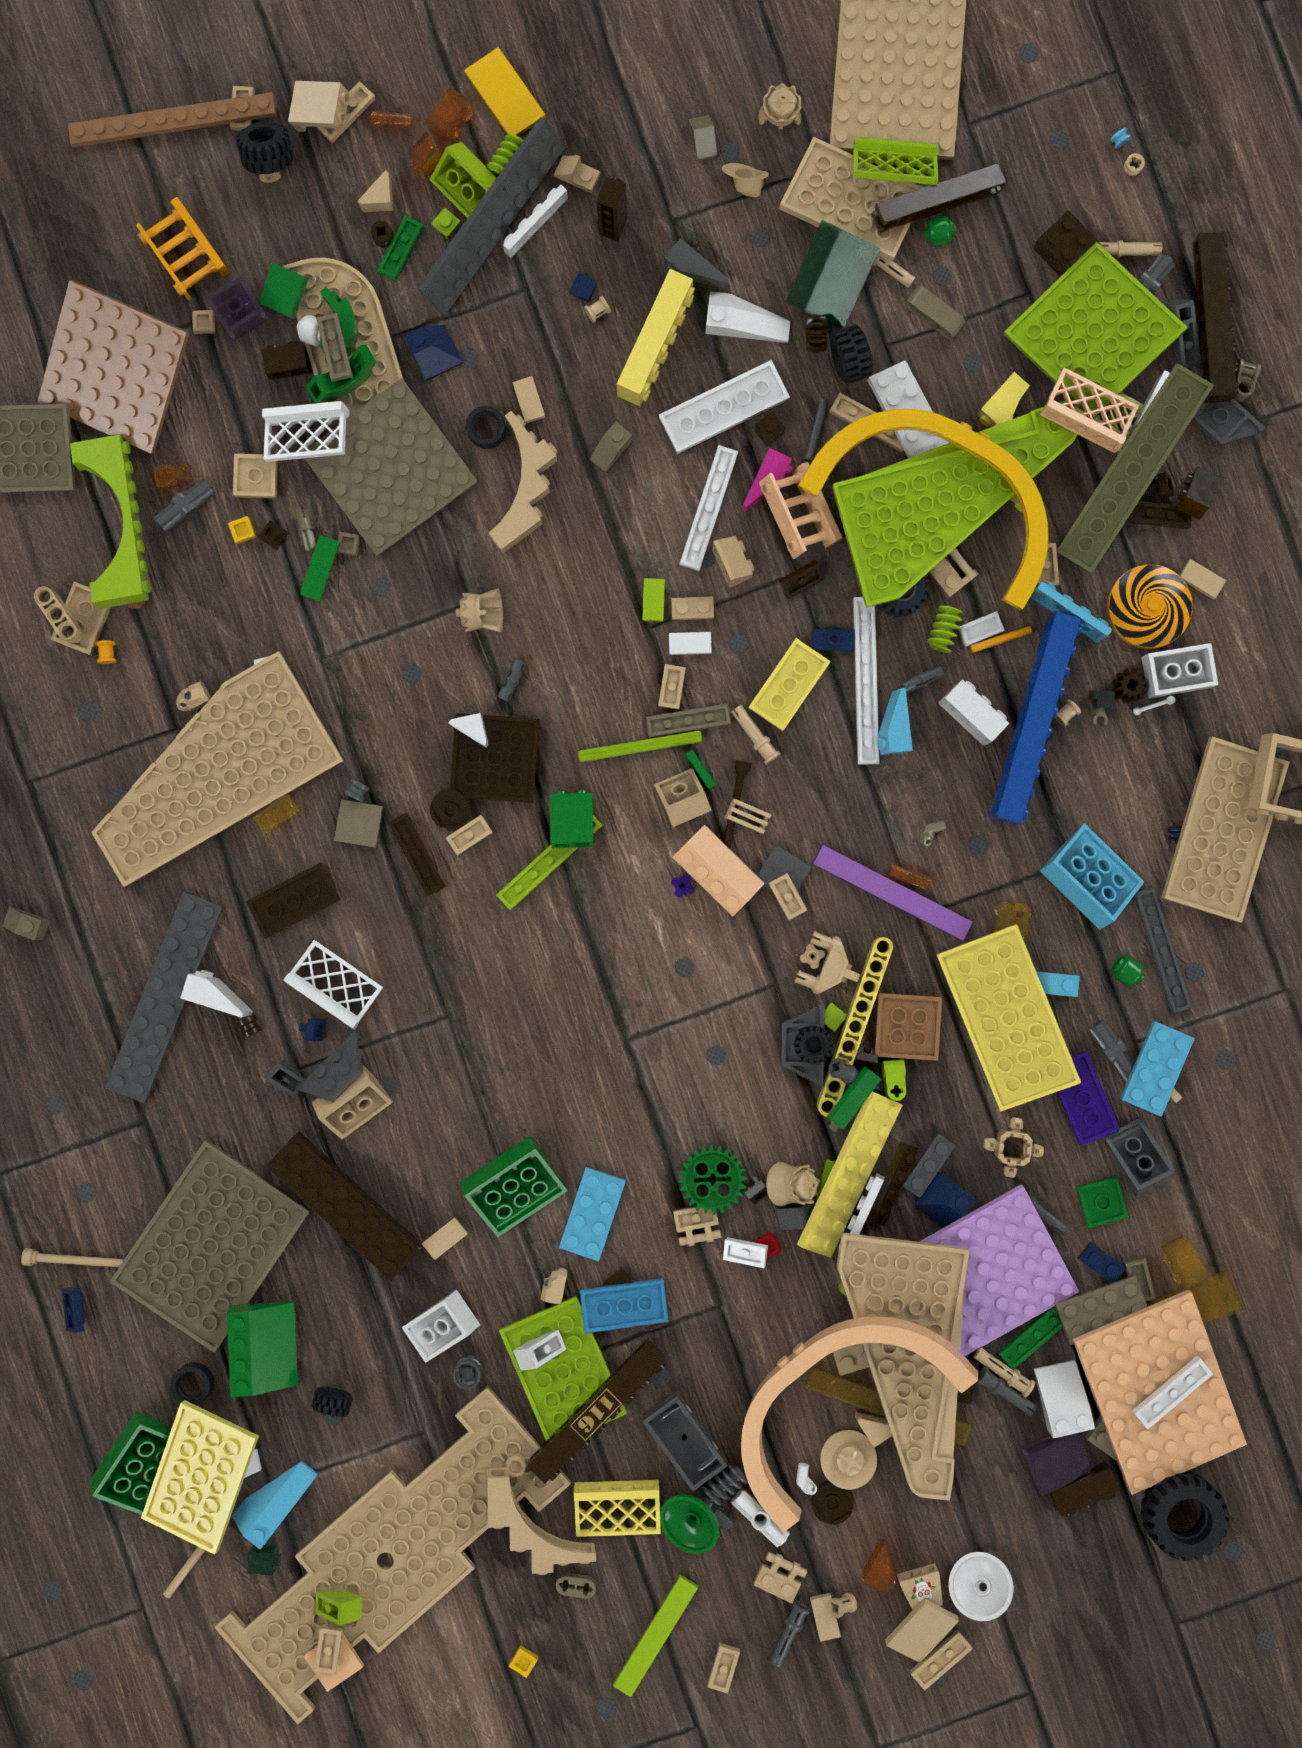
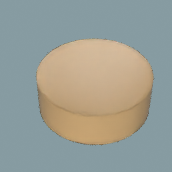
[505,1453,527,1477]

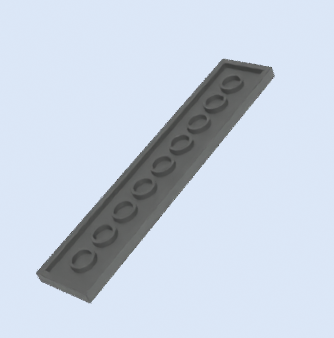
[418,117,565,316]
[105,892,224,1103]

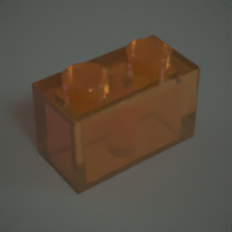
[426,87,473,144]

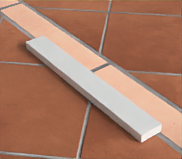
[853,597,879,765]

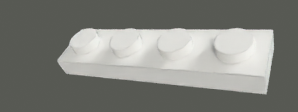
[503,185,568,258]
[1132,1356,1213,1429]

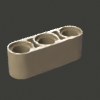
[905,285,965,340]

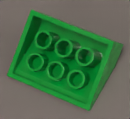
[460,1136,568,1237]
[227,1301,298,1397]
[89,1411,171,1515]

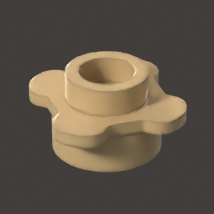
[800,944,825,969]

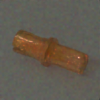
[371,111,414,129]
[888,864,931,889]

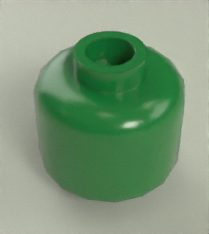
[924,215,956,247]
[1111,955,1145,987]

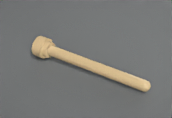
[21,1248,124,1267]

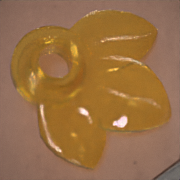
[993,902,1031,938]

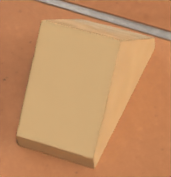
[358,170,393,212]
[855,1412,892,1447]

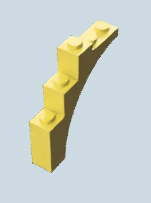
[977,372,1030,513]

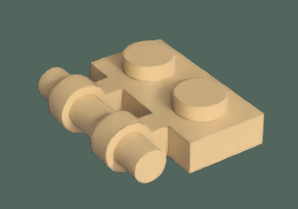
[673,1206,721,1246]
[753,1552,807,1603]

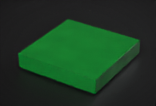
[259,262,309,319]
[1075,1176,1129,1229]

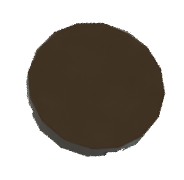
[430,788,472,830]
[811,1480,854,1525]

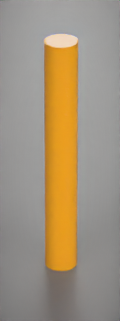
[970,626,1032,653]

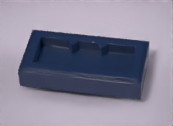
[812,629,855,652]

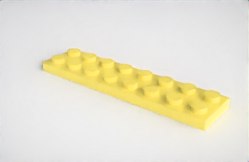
[797,1091,903,1258]

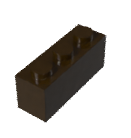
[1047,1462,1120,1517]

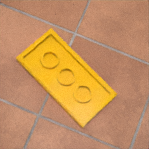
[464,47,546,137]

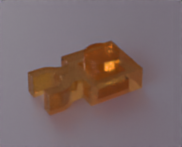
[153,463,193,490]

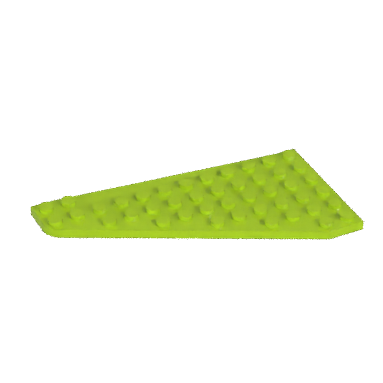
[832,401,1077,608]

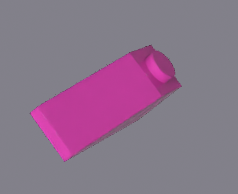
[742,448,794,511]

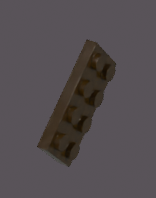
[246,862,341,939]

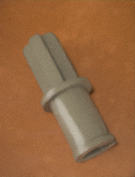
[295,509,316,552]

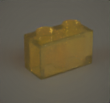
[1161,1235,1209,1288]

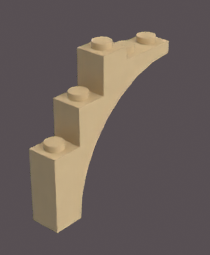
[489,411,558,554]
[487,1467,596,1575]

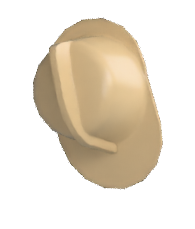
[722,163,769,197]

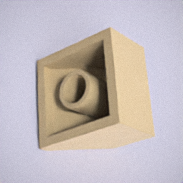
[712,536,754,588]
[654,768,712,827]

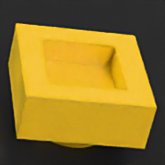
[228,516,256,544]
[509,1645,538,1678]

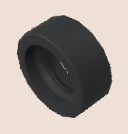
[466,406,506,449]
[170,1362,214,1405]

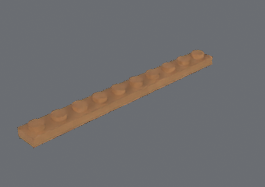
[68,92,277,148]

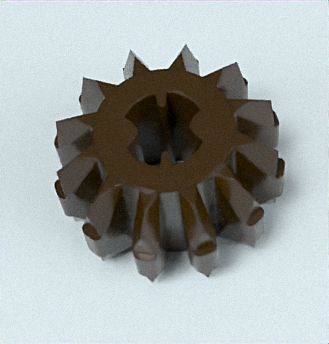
[806,316,828,353]
[1112,668,1148,704]

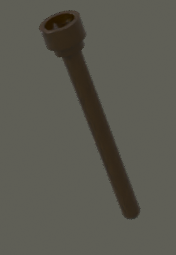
[723,760,752,849]

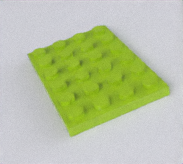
[499,1295,627,1441]

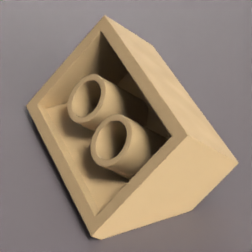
[312,1065,393,1139]

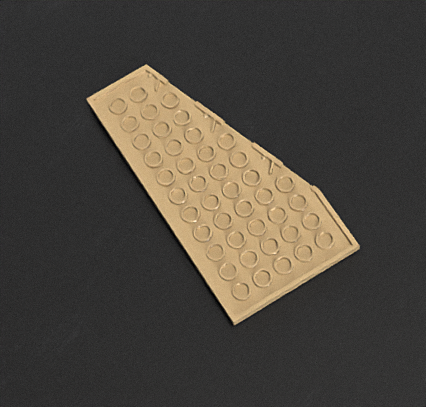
[91,651,344,887]

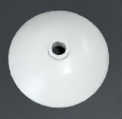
[949,1552,1014,1621]

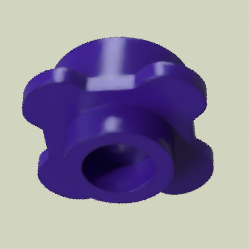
[671,874,695,898]

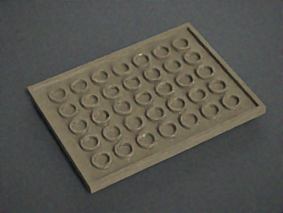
[110,1140,311,1353]

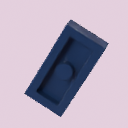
[1078,1242,1126,1283]
[62,1287,85,1333]

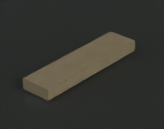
[645,703,731,738]

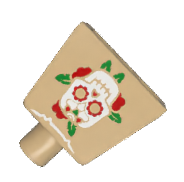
[897,1563,943,1610]

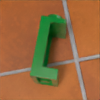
[550,790,594,848]

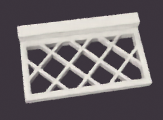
[262,401,349,462]
[283,940,383,1030]

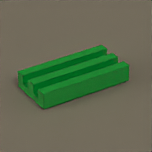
[685,750,716,790]

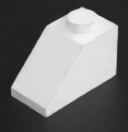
[513,1330,566,1371]

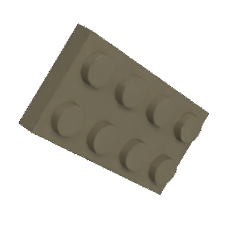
[1054,1275,1147,1345]

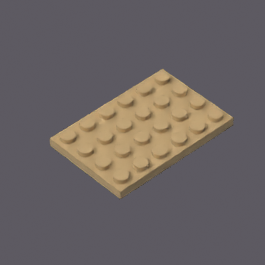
[779,137,923,262]

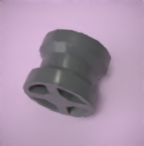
[344,778,370,803]

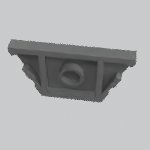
[1191,377,1265,447]
[781,1004,825,1086]
[297,1031,363,1103]

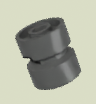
[453,1354,483,1390]

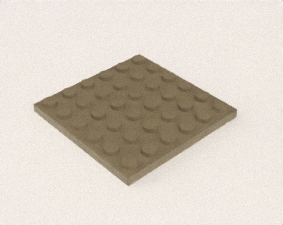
[304,378,478,557]

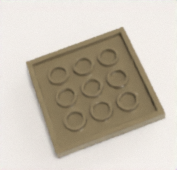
[0,404,76,493]

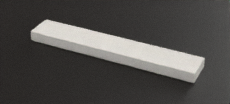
[679,445,738,571]

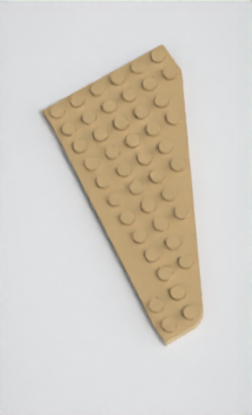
[836,1233,970,1501]

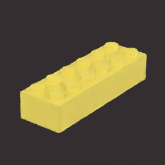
[617,269,695,406]

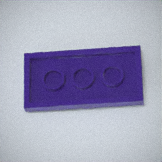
[1057,1051,1120,1146]

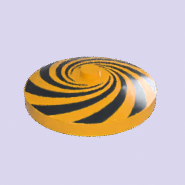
[1107,564,1193,649]

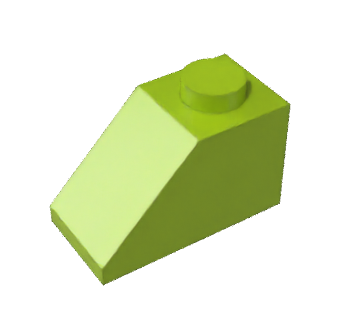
[315,1591,363,1626]

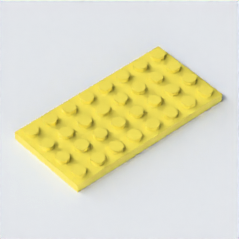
[937,924,1081,1112]

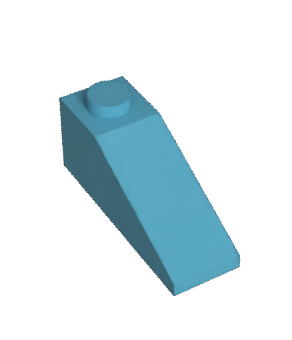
[877,688,913,755]
[1036,971,1080,997]

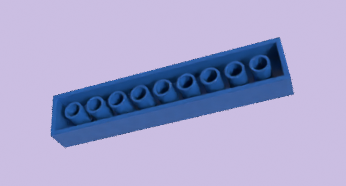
[989,611,1082,825]

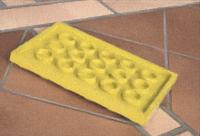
[141,1400,259,1555]

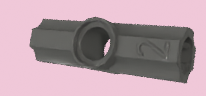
[1138,254,1175,294]
[154,478,216,532]
[1088,1019,1135,1082]

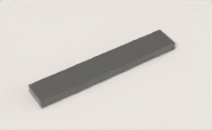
[1134,887,1193,1014]

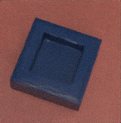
[569,273,597,302]

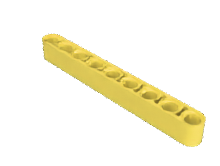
[816,937,893,1117]

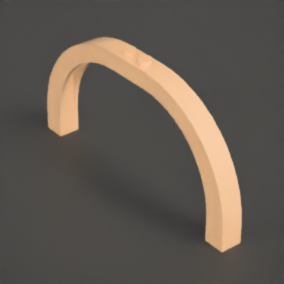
[741,1317,978,1532]

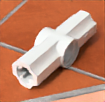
[731,1488,790,1547]

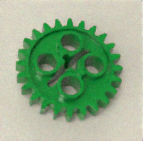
[678,1145,747,1215]

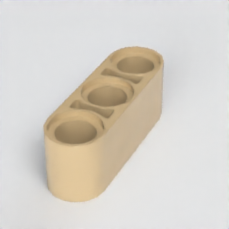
[34,586,83,643]

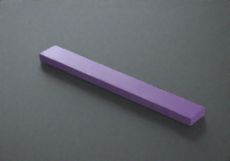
[813,845,972,941]

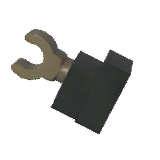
[1089,690,1115,725]

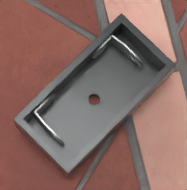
[642,1389,727,1491]

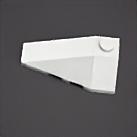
[705,291,790,343]

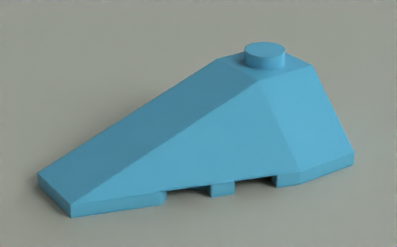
[232,1461,318,1549]

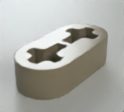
[556,1572,596,1599]

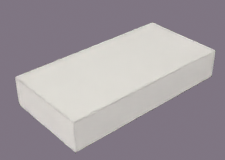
[958,611,1005,647]
[669,632,711,655]

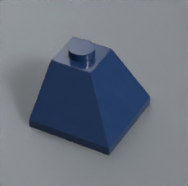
[404,325,463,381]
[913,1171,976,1227]

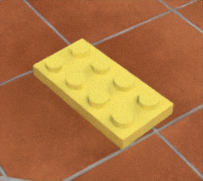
[748,638,831,731]

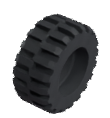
[1140,1471,1230,1561]

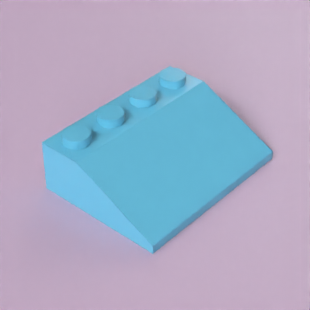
[1040,823,1144,930]

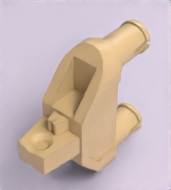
[794,931,861,994]

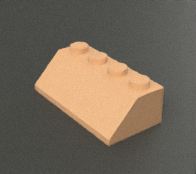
[672,825,765,916]

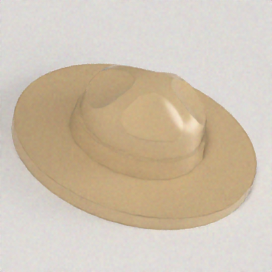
[820,1430,877,1489]

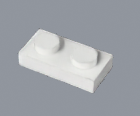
[723,1237,768,1268]

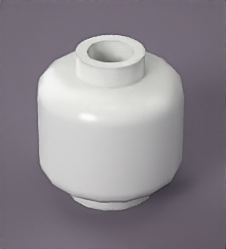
[297,315,322,346]

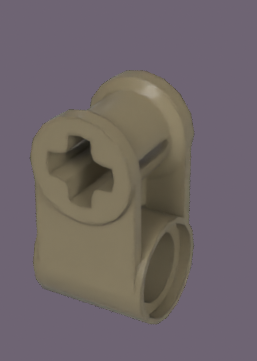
[1233,358,1261,403]

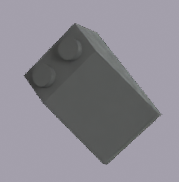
[1103,1118,1176,1198]

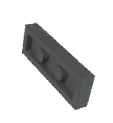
[902,1133,956,1198]

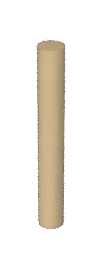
[163,1547,205,1598]

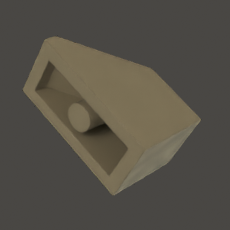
[590,422,632,473]
[2,906,50,940]

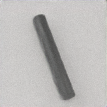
[804,399,828,462]

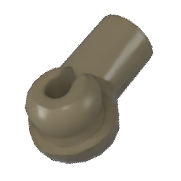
[919,820,946,846]

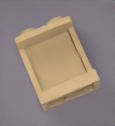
[288,81,350,133]

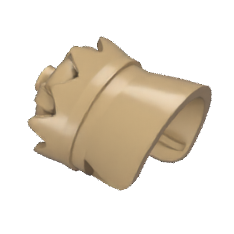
[758,83,801,129]
[456,588,503,632]
[766,1162,820,1206]

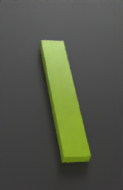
[496,815,603,911]
[613,1574,698,1697]

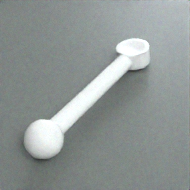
[1133,696,1175,715]

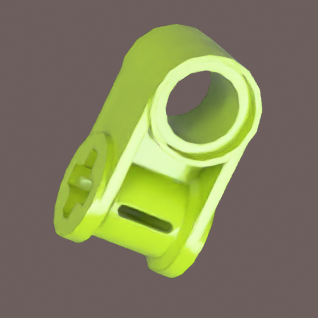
[882,1059,906,1101]

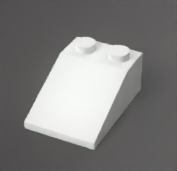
[180,970,253,1018]
[402,1290,480,1363]
[1034,1359,1095,1438]

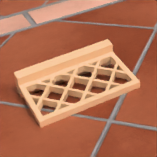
[1040,368,1139,453]

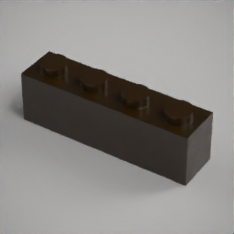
[597,177,627,242]

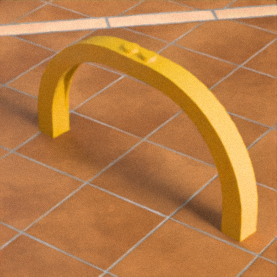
[798,409,1048,610]

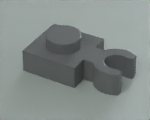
[701,1495,734,1530]

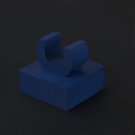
[298,1019,326,1041]

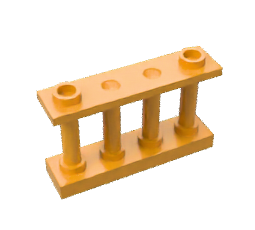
[136,197,230,301]

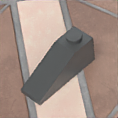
[664,238,728,289]
[1164,299,1201,368]

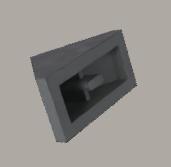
[264,1059,306,1097]
[776,1200,817,1230]

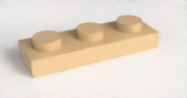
[317,81,376,143]
[910,1629,973,1690]

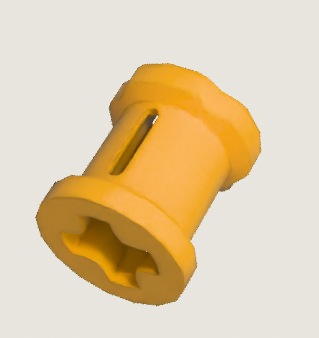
[96,640,116,664]

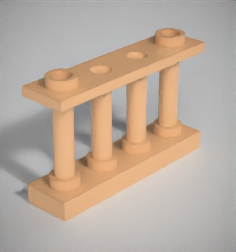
[759,462,842,559]

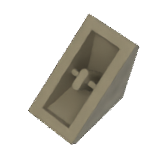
[688,115,718,161]

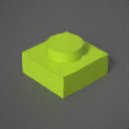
[431,208,461,239]

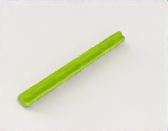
[578,731,702,762]

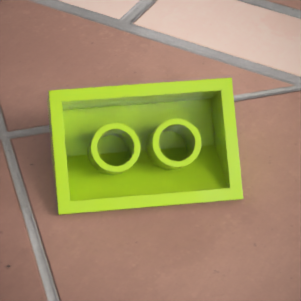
[429,142,497,218]

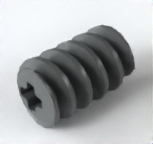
[701,1458,748,1506]

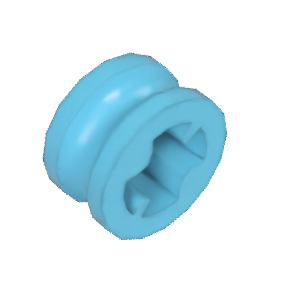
[1110,128,1132,149]

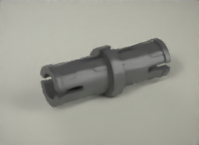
[497,659,526,702]
[901,665,945,694]

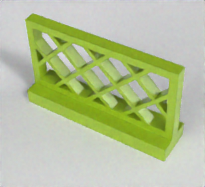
[852,136,939,185]

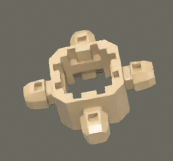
[983,1117,1044,1178]

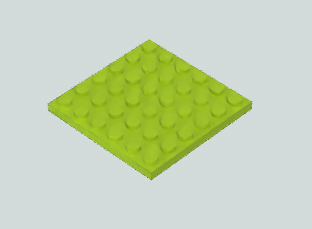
[1004,242,1187,419]

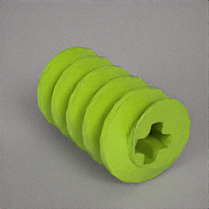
[487,134,524,177]
[927,606,963,653]

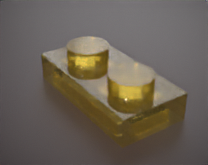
[253,793,301,835]

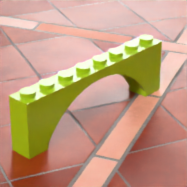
[70,434,151,609]

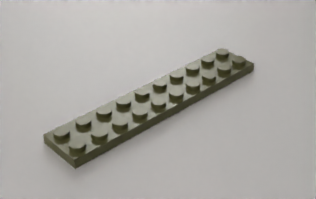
[1056,363,1214,573]

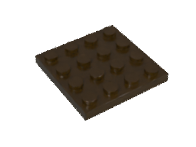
[450,713,540,803]

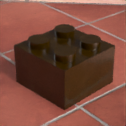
[1033,210,1097,277]

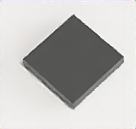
[757,845,811,892]

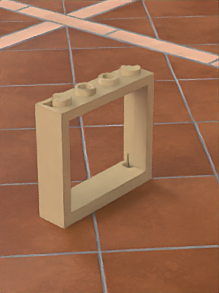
[1248,733,1302,825]

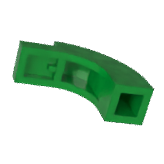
[319,287,358,357]
[306,344,377,404]

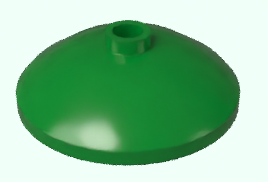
[660,1494,720,1554]

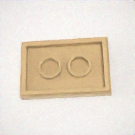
[50,582,111,656]
[885,1598,959,1663]

